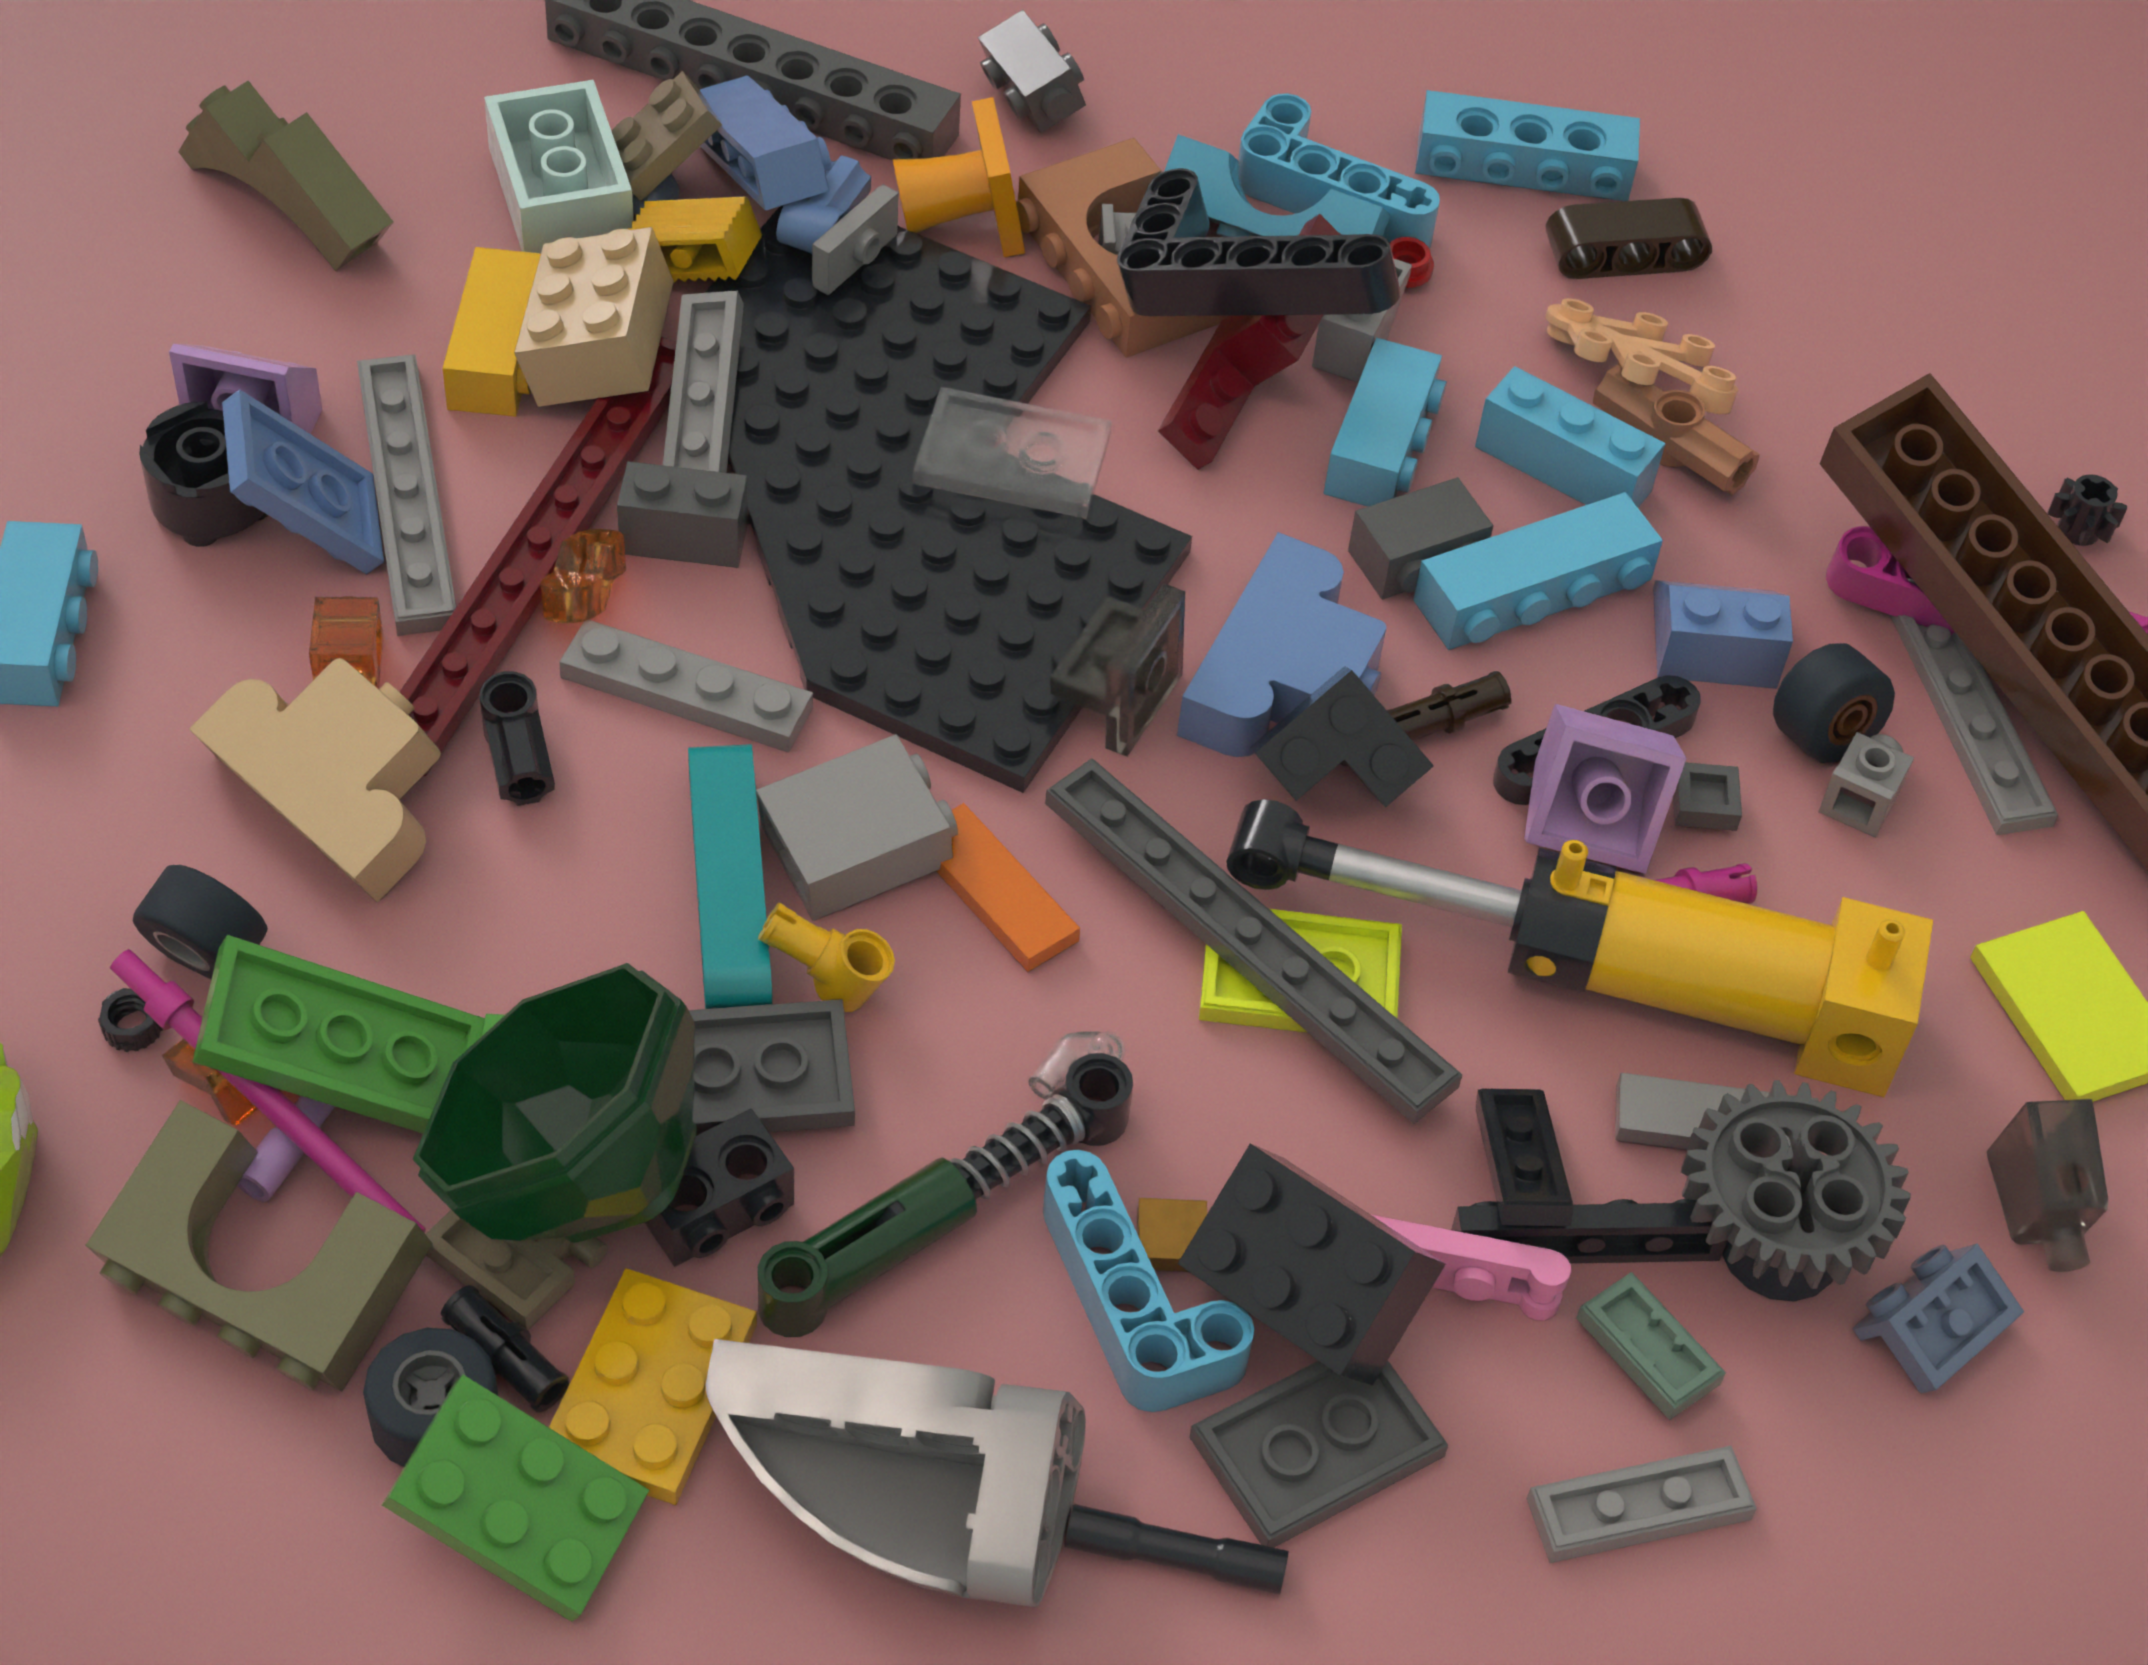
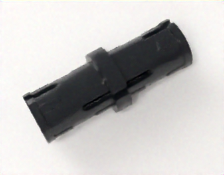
[440,1285,569,1413]

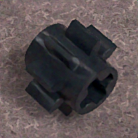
[2047,474,2127,546]

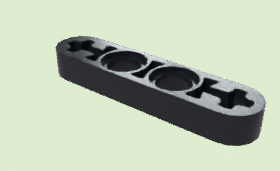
[1493,675,1701,805]

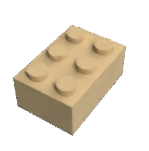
[514,227,673,407]

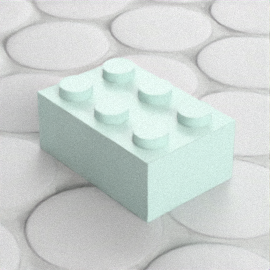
[484,80,633,253]

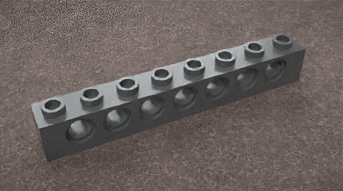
[545,0,961,160]

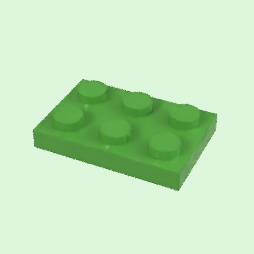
[382,1374,649,1622]

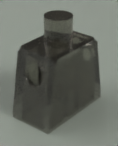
[1986,1099,2109,1272]

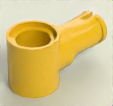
[758,902,895,1012]

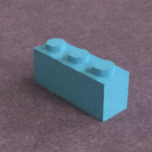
[1323,337,1447,506]
[1475,366,1666,508]
[0,521,98,707]

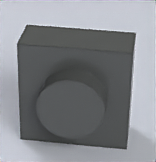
[1673,762,1742,831]

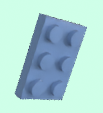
[222,389,384,574]

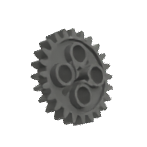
[1681,1080,1911,1289]

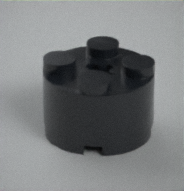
[139,401,268,547]

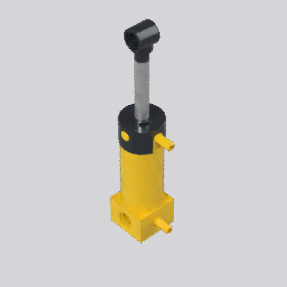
[1226,799,1933,1098]

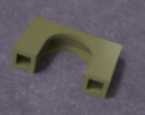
[85,1100,433,1392]

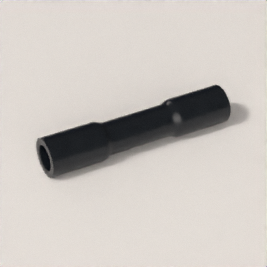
[1064,1504,1289,1595]

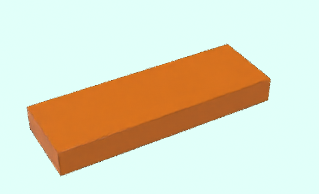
[936,803,1080,972]

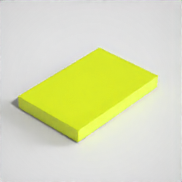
[1199,909,1402,1033]
[1970,911,2148,1109]

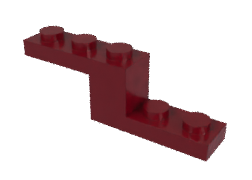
[1158,214,1342,470]

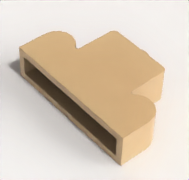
[189,658,441,903]

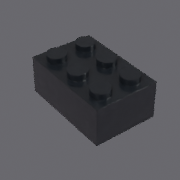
[1177,1143,1446,1386]

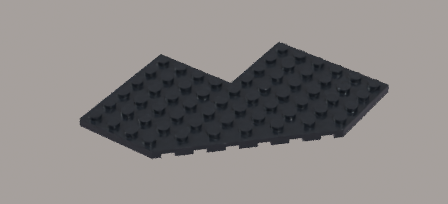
[705,205,1192,793]

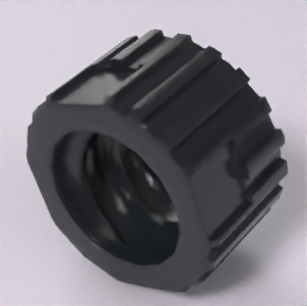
[98,988,163,1052]

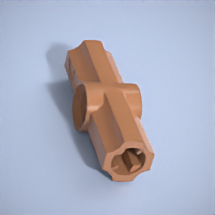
[1593,363,1760,495]

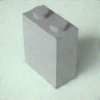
[756,734,958,921]

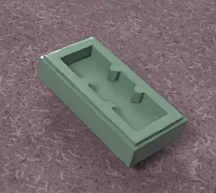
[1576,1272,1726,1420]

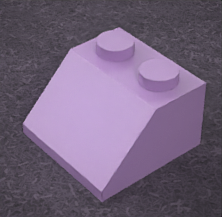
[169,344,322,434]
[1524,704,1687,874]

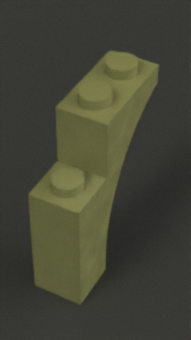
[178,80,394,271]

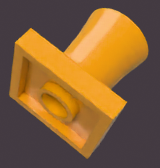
[893,97,1025,258]

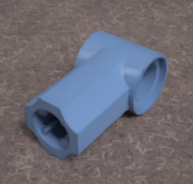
[776,155,871,254]

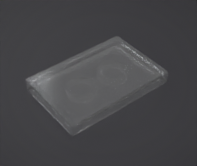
[913,387,1112,519]

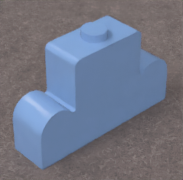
[1177,532,1387,757]

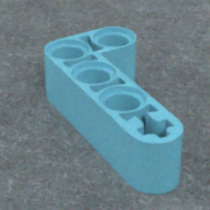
[1238,93,1440,248]
[1043,1150,1255,1412]

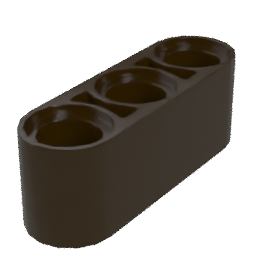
[1546,198,1712,279]

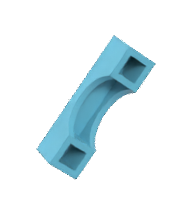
[1164,134,1391,237]

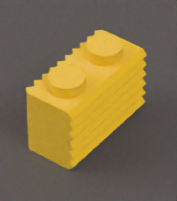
[628,197,762,283]

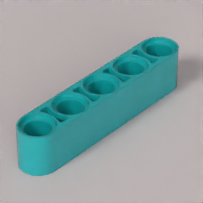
[688,744,772,1009]

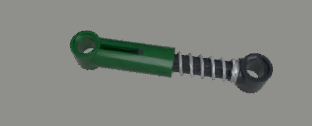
[757,1053,1133,1337]

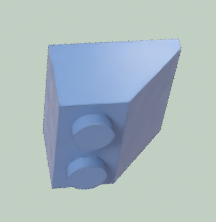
[1653,580,1793,689]

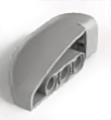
[706,1339,1086,1607]

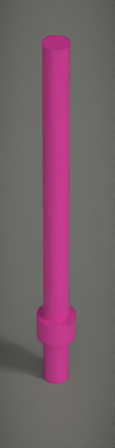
[110,949,426,1233]

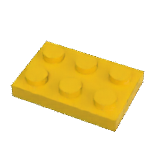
[549,1268,757,1505]

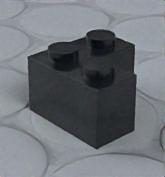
[1250,666,1434,807]

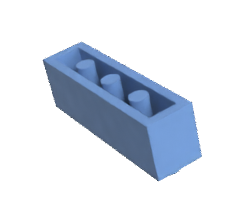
[699,75,831,211]

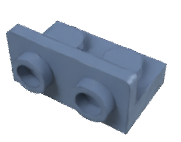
[1852,1243,2024,1394]

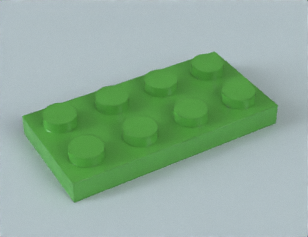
[192,935,485,1134]

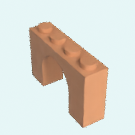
[1016,138,1228,358]

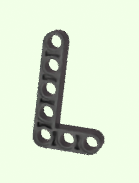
[1117,168,1400,316]

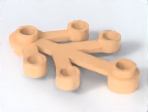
[1545,298,1738,414]

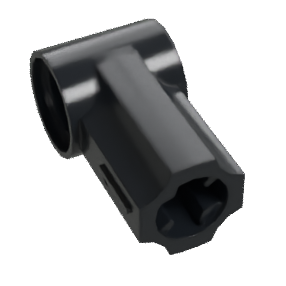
[480,671,555,806]

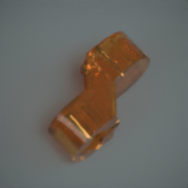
[541,529,626,623]

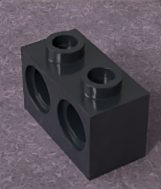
[644,1108,794,1267]

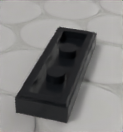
[1475,1088,1574,1226]

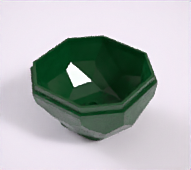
[413,963,697,1243]

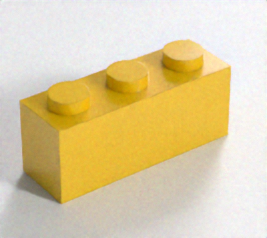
[442,247,541,417]

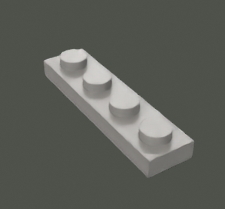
[663,291,744,473]
[559,619,813,752]

